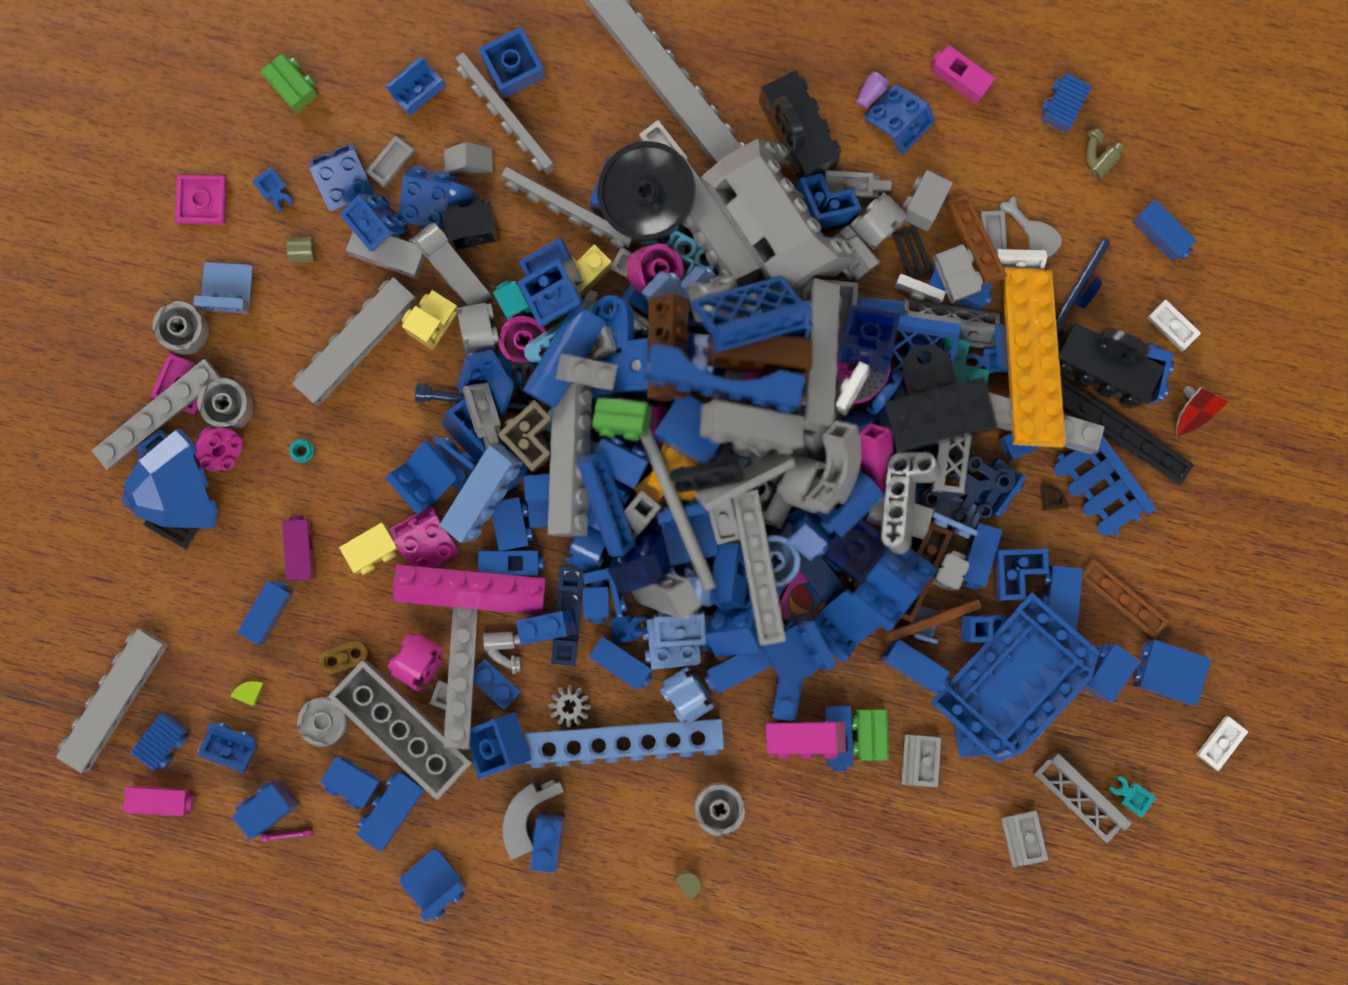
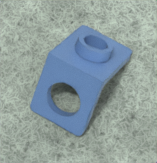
[908,606,939,644]

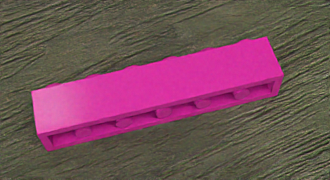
[393,565,546,615]

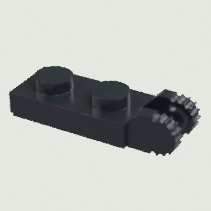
[669,457,744,493]

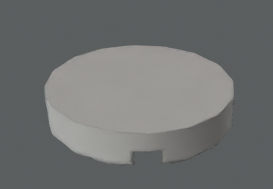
[297,697,348,747]

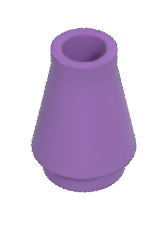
[856,72,889,109]

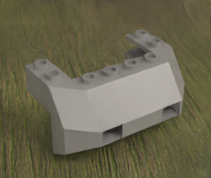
[701,139,857,293]

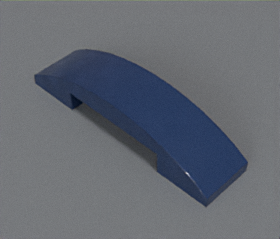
[766,519,847,605]
[551,565,584,666]

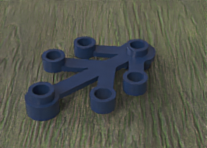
[920,455,1015,524]

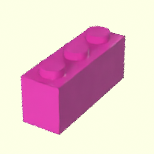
[766,722,846,758]

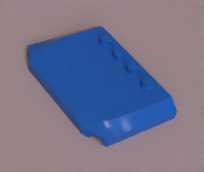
[930,593,1099,763]

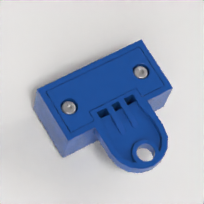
[570,295,648,404]

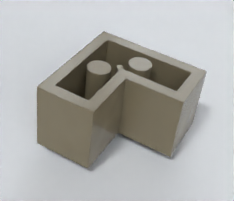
[498,400,552,473]

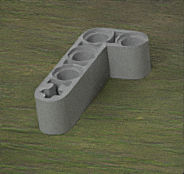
[412,223,492,306]
[882,452,941,554]

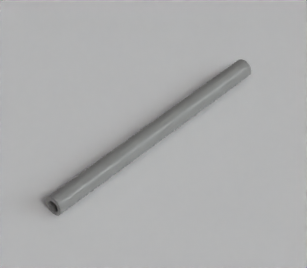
[640,426,716,592]

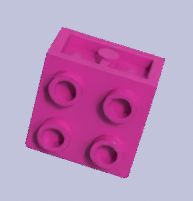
[389,505,459,568]

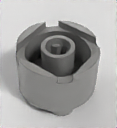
[851,193,908,251]
[687,276,739,322]
[153,301,209,355]
[456,302,499,356]
[197,378,254,430]
[777,456,826,513]
[694,782,745,835]

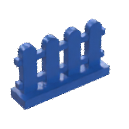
[1054,435,1156,536]

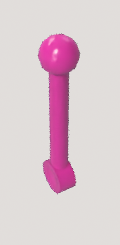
[261,830,313,843]

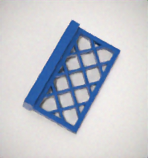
[691,276,812,352]
[853,309,961,376]

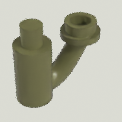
[1087,128,1124,180]

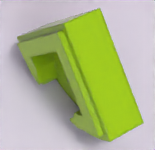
[230,681,265,706]

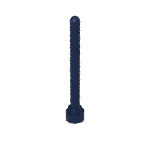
[1056,238,1110,341]
[415,383,530,412]

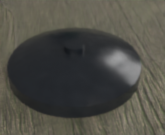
[597,141,696,241]

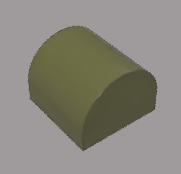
[287,237,315,263]
[675,870,701,900]

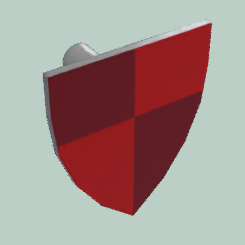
[1176,386,1229,437]

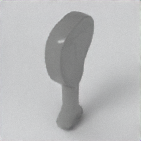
[1000,197,1062,259]

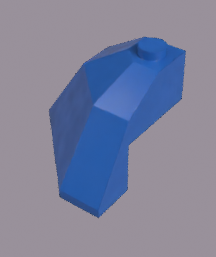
[122,429,218,529]

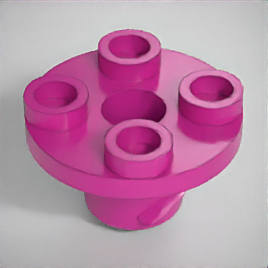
[194,427,243,471]

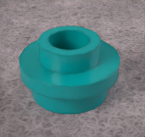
[289,439,314,463]

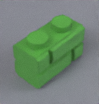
[261,54,317,113]
[593,397,652,440]
[851,709,889,761]

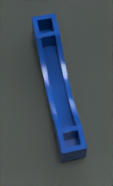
[645,344,804,412]

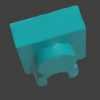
[1108,775,1156,818]

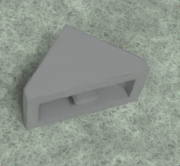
[444,142,493,174]

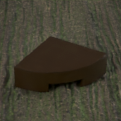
[1040,486,1069,511]

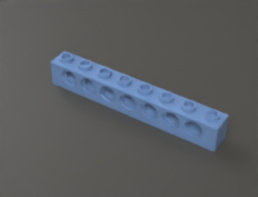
[523,718,724,768]

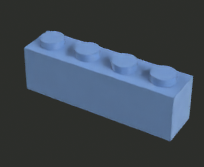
[440,444,523,543]

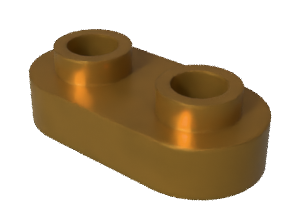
[319,641,369,674]

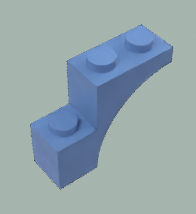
[641,266,717,301]

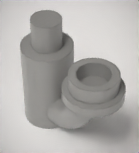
[483,631,521,674]

